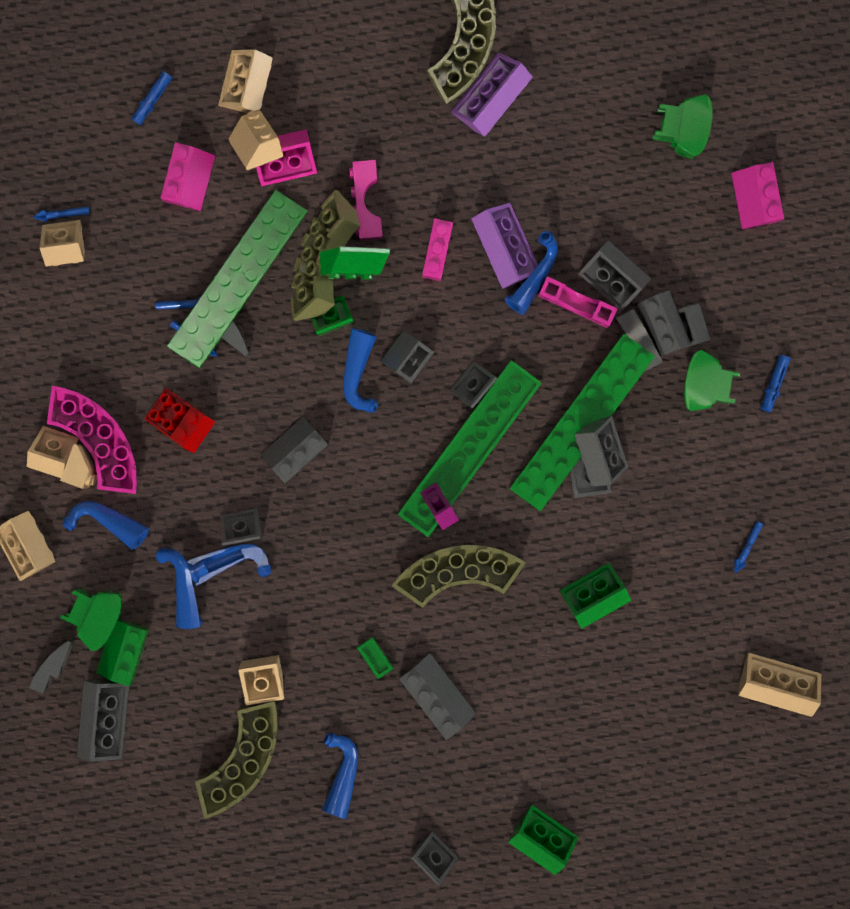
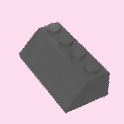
[399,653,476,740]
[77,680,129,762]

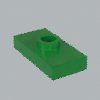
[357,636,394,679]

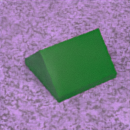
[311,295,354,337]

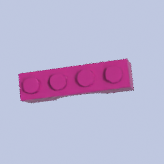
[349,160,383,241]
[538,276,617,328]

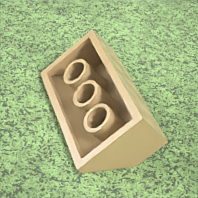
[738,653,821,717]

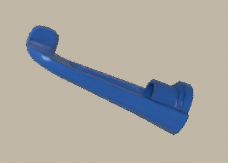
[505,231,558,315]
[343,327,378,413]
[61,501,150,550]
[186,544,272,586]
[156,548,202,629]
[321,733,358,820]

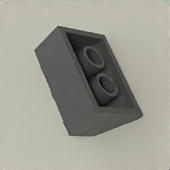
[578,240,651,312]
[637,291,691,357]
[261,416,329,483]
[575,416,628,486]

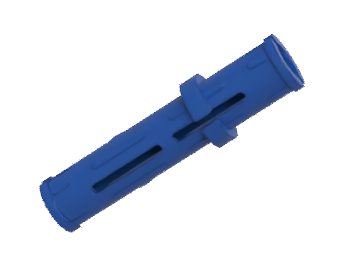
[130,71,173,126]
[760,355,791,413]

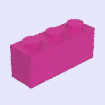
[422,218,453,281]

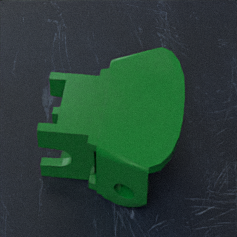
[652,94,713,159]
[684,350,740,412]
[61,588,122,651]

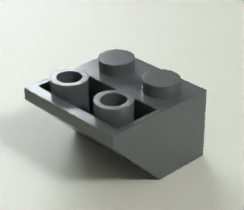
[381,331,434,384]

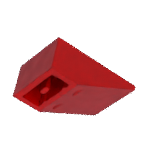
[145,388,215,453]

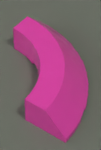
[47,386,137,494]

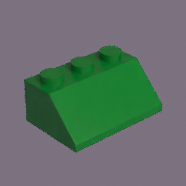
[320,247,390,280]
[559,563,631,629]
[96,619,150,686]
[508,805,579,875]

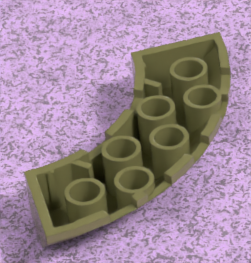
[427,0,496,104]
[291,190,360,321]
[391,545,526,608]
[195,701,278,819]

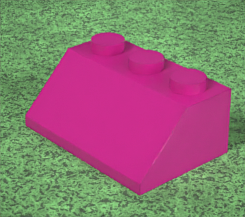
[256,129,317,186]
[161,142,215,211]
[731,162,784,229]

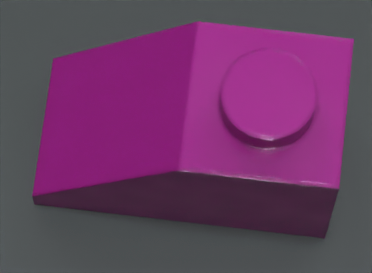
[420,483,459,530]

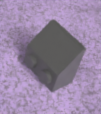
[673,304,710,352]

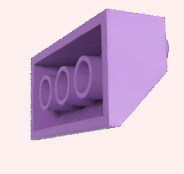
[451,52,533,137]
[471,203,538,289]

